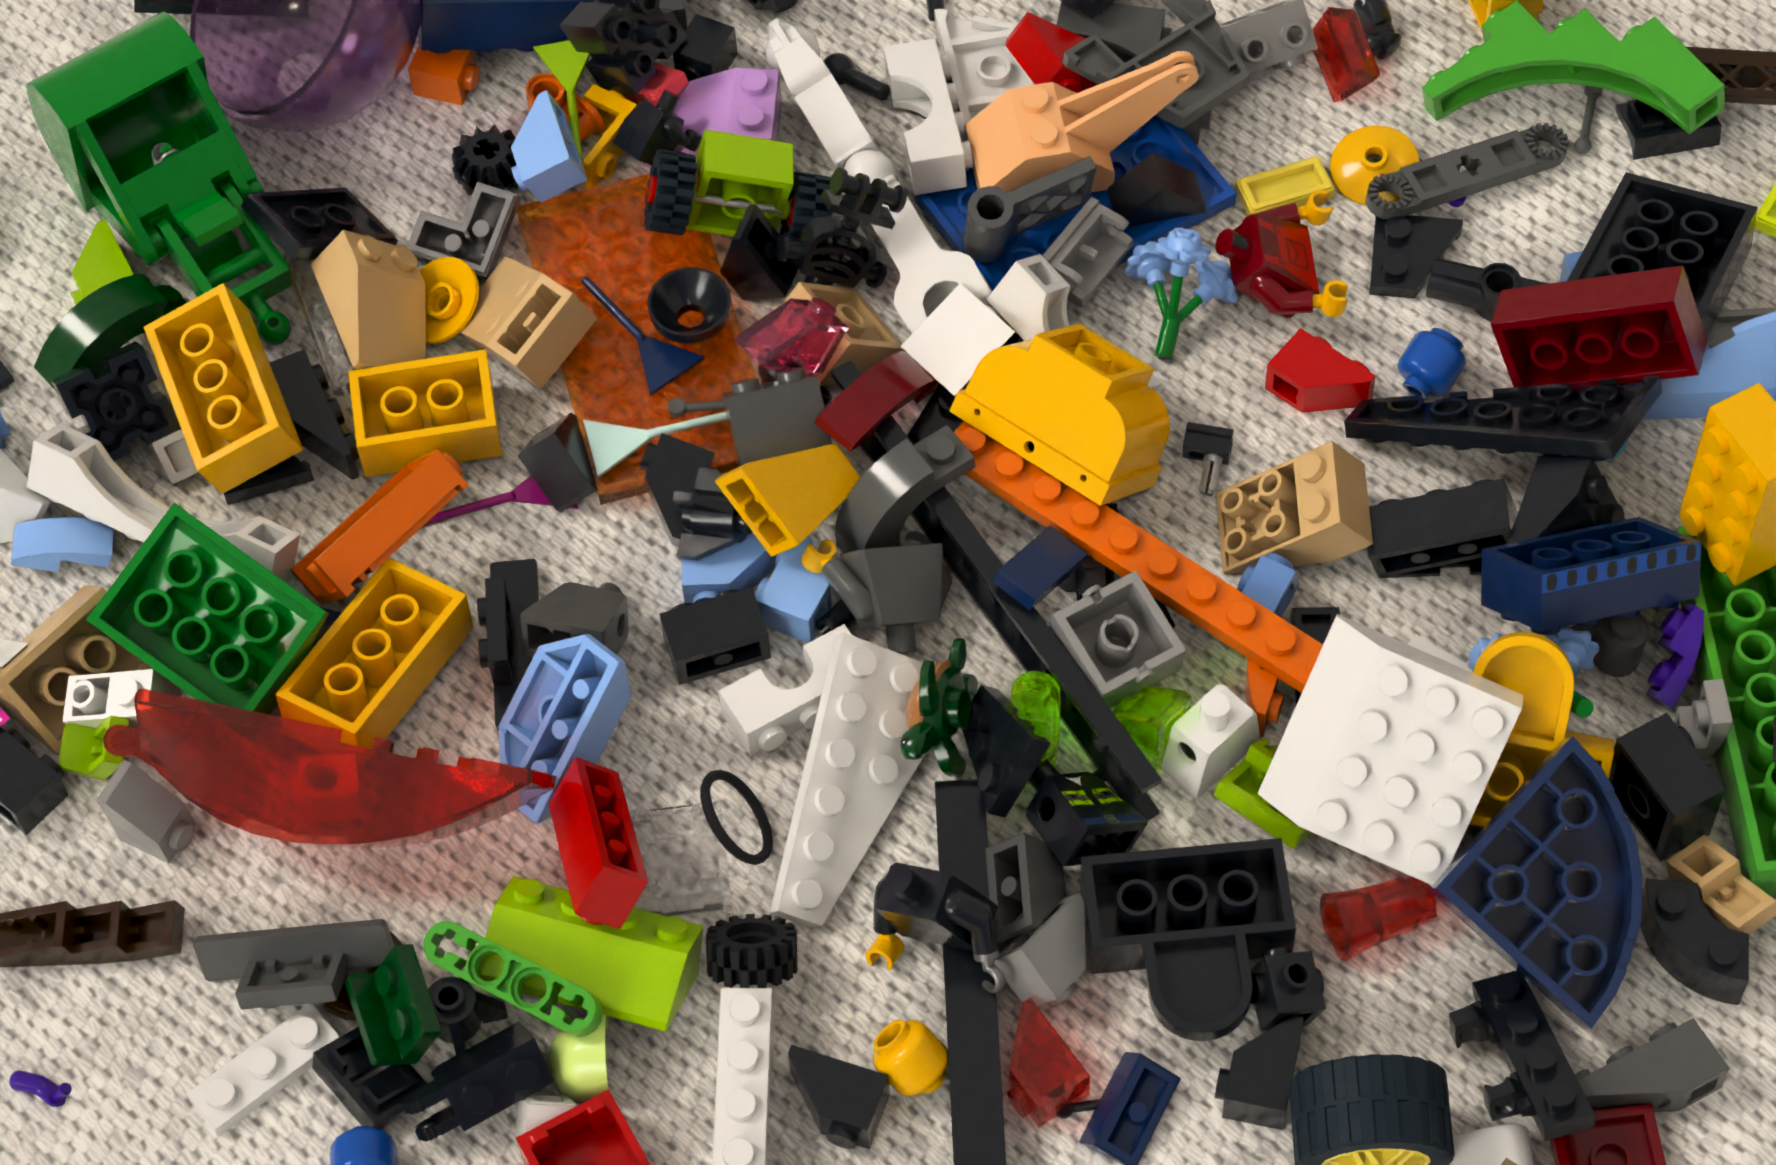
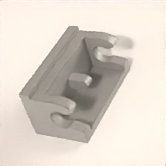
[1042,197,1133,307]

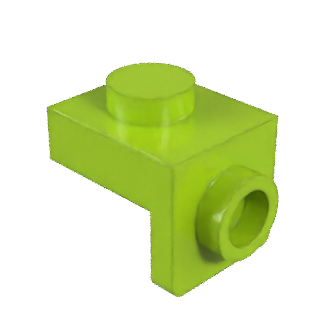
[58,715,133,780]

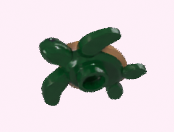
[900,638,978,777]

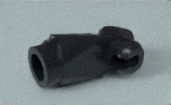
[1353,0,1402,60]

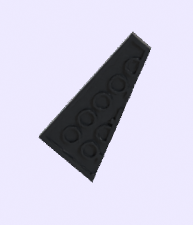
[1344,375,1662,461]

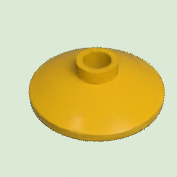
[1330,126,1420,206]
[420,257,479,344]

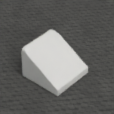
[516,1094,577,1136]

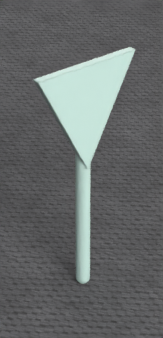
[583,411,728,478]

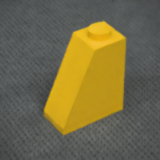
[715,443,861,557]

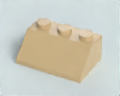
[0,585,152,755]

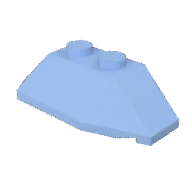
[498,634,631,824]

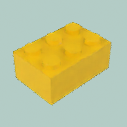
[348,349,503,478]

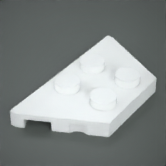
[934,9,1035,126]

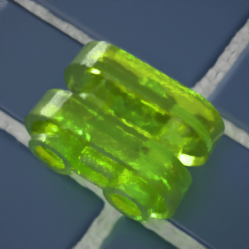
[1010,671,1060,785]

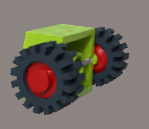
[644,129,833,241]

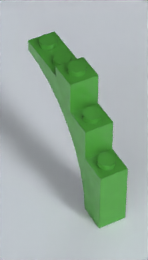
[1422,0,1725,134]

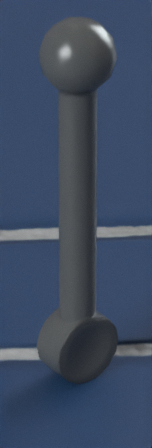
[1574,86,1603,154]
[668,398,725,418]

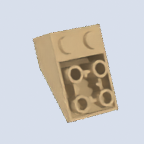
[458,256,598,390]
[1216,441,1373,575]

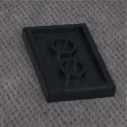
[241,187,398,261]

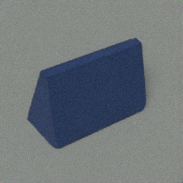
[1079,1052,1181,1165]

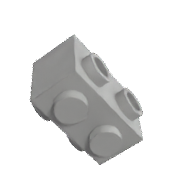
[1219,0,1318,82]

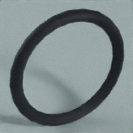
[700,770,773,865]

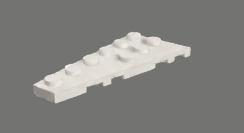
[770,632,923,928]

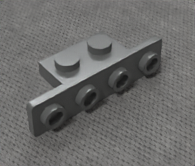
[193,919,394,1009]

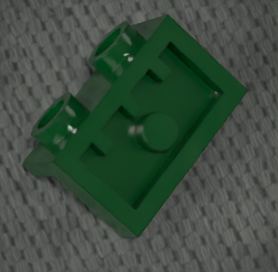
[345,944,442,1066]

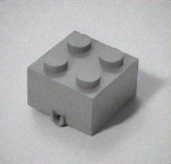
[1049,570,1187,708]

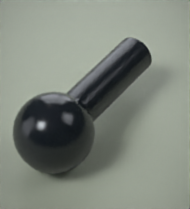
[823,53,890,101]

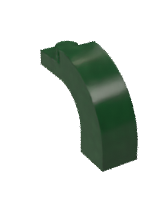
[34,274,187,390]

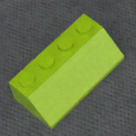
[479,876,703,1032]

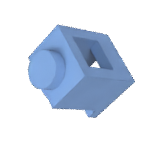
[1237,552,1299,618]

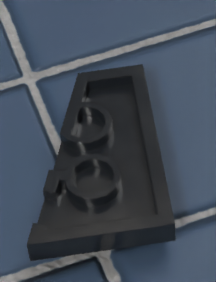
[961,684,1051,818]

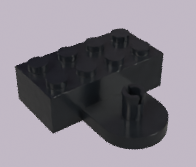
[1080,838,1296,1041]

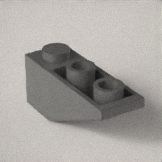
[1575,1018,1729,1112]

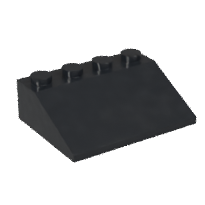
[1567,172,1758,337]

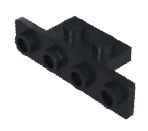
[477,559,539,731]

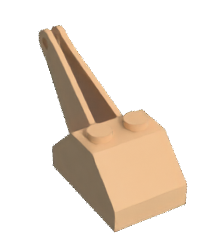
[965,51,1199,193]

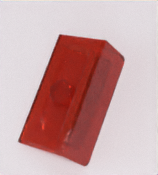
[1312,7,1380,102]

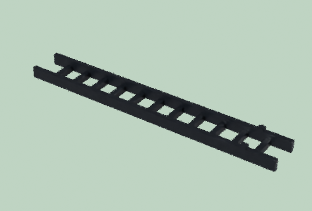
[831,361,1162,821]

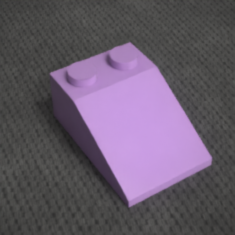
[643,68,782,166]

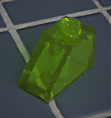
[1113,686,1192,773]

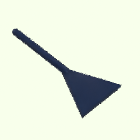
[581,277,705,396]

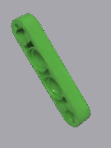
[423,921,603,1037]

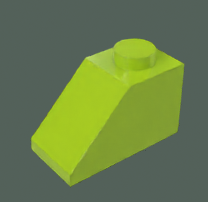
[71,219,134,305]

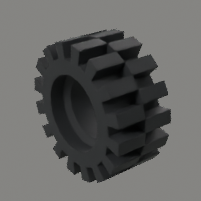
[706,914,798,988]

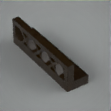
[1686,47,1776,105]

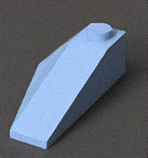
[1618,311,1776,420]

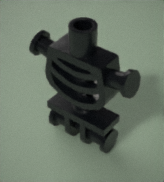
[775,168,907,288]

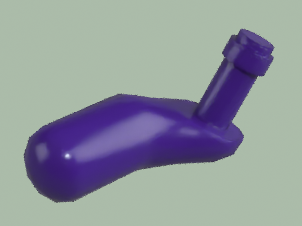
[9,1070,72,1107]

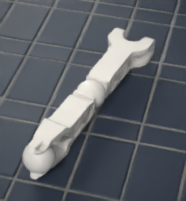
[765,18,992,333]

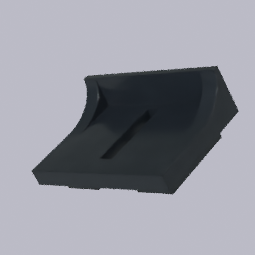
[1616,99,1722,160]
[312,1026,427,1130]

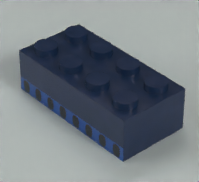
[1481,517,1701,635]

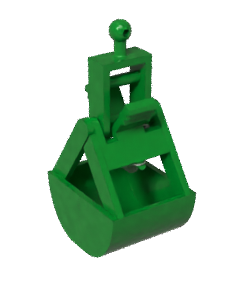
[26,12,292,345]

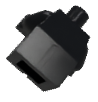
[613,90,702,165]

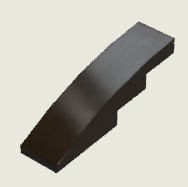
[0,900,185,967]

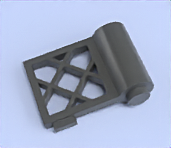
[962,156,1096,263]

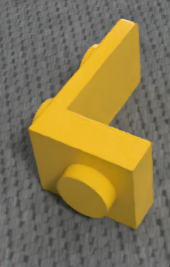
[582,84,637,191]

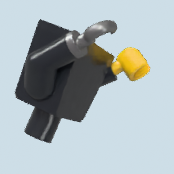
[865,862,1005,994]

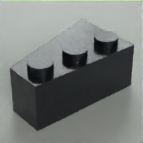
[1367,478,1518,578]

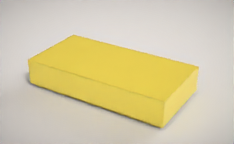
[1235,156,1335,215]

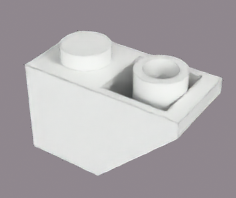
[63,669,182,737]

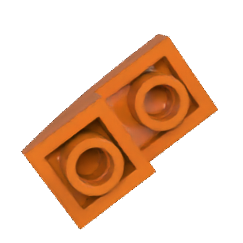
[1245,659,1284,737]

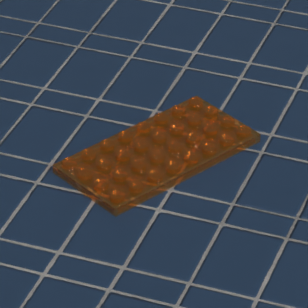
[516,174,756,505]

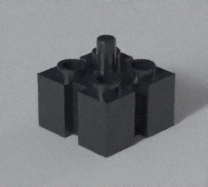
[560,0,688,95]
[51,341,181,461]

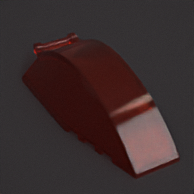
[103,689,557,848]

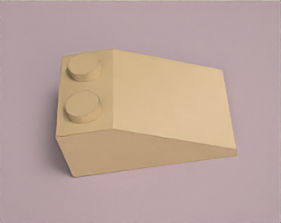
[310,230,427,369]

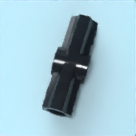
[1426,257,1550,322]

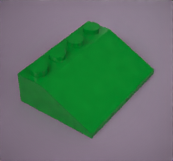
[86,503,329,739]

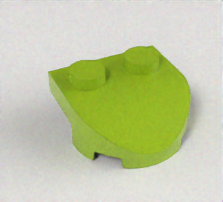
[1213,738,1313,849]

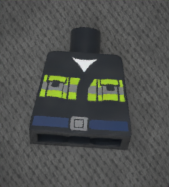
[1026,762,1148,867]

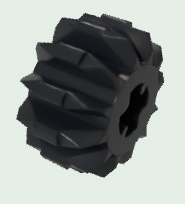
[452,124,518,196]

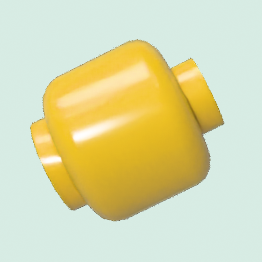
[873,1019,948,1096]

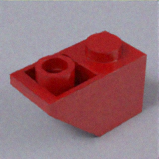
[1265,328,1376,413]

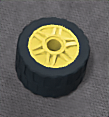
[1288,1054,1455,1165]

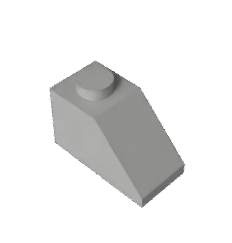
[97,759,196,864]
[994,893,1086,1010]

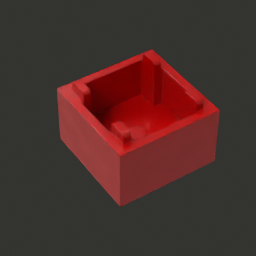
[516,1090,650,1165]

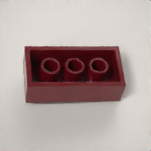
[1490,266,1707,390]

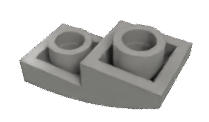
[1674,679,1733,762]

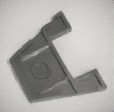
[1062,0,1250,129]

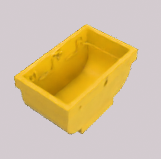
[949,323,1170,506]

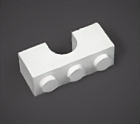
[718,624,852,756]

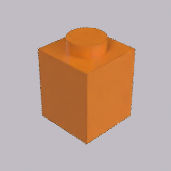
[408,44,480,106]

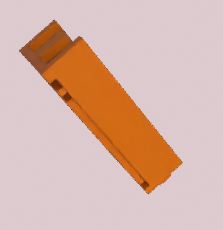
[290,449,468,605]

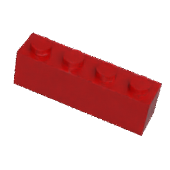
[548,757,648,929]

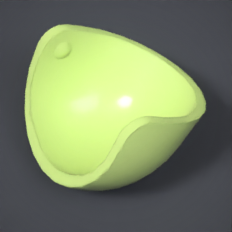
[548,1014,610,1104]

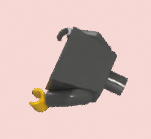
[801,531,952,654]

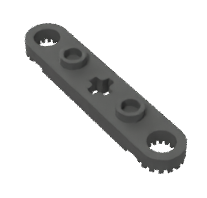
[1365,123,1569,220]

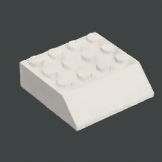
[1257,614,1524,885]

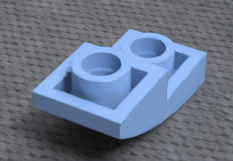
[11,517,114,572]

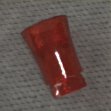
[1320,876,1437,961]

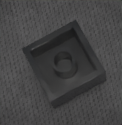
[1609,713,1725,861]

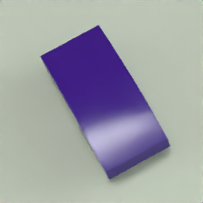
[1646,603,1704,709]

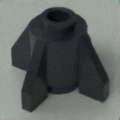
[672,467,752,561]
[428,972,508,1055]

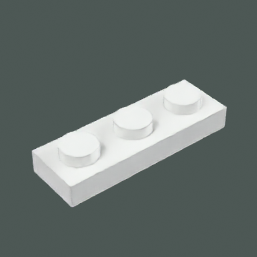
[186,1003,340,1137]

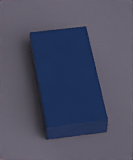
[992,525,1087,610]

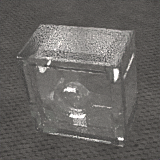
[629,801,734,921]

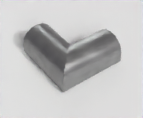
[406,182,521,279]

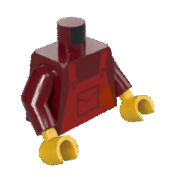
[1215,189,1348,318]

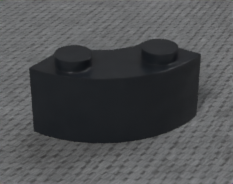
[1640,878,1749,1005]

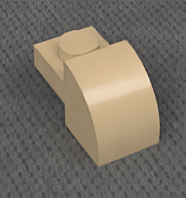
[1666,835,1776,935]

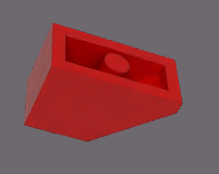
[1005,12,1098,93]

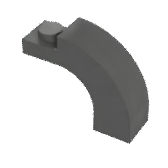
[835,425,975,553]

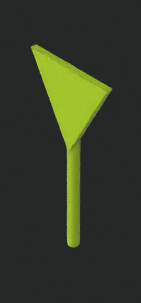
[533,40,590,161]

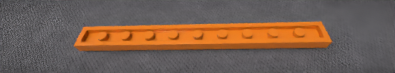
[954,421,1323,693]

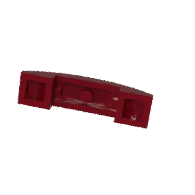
[814,351,940,452]

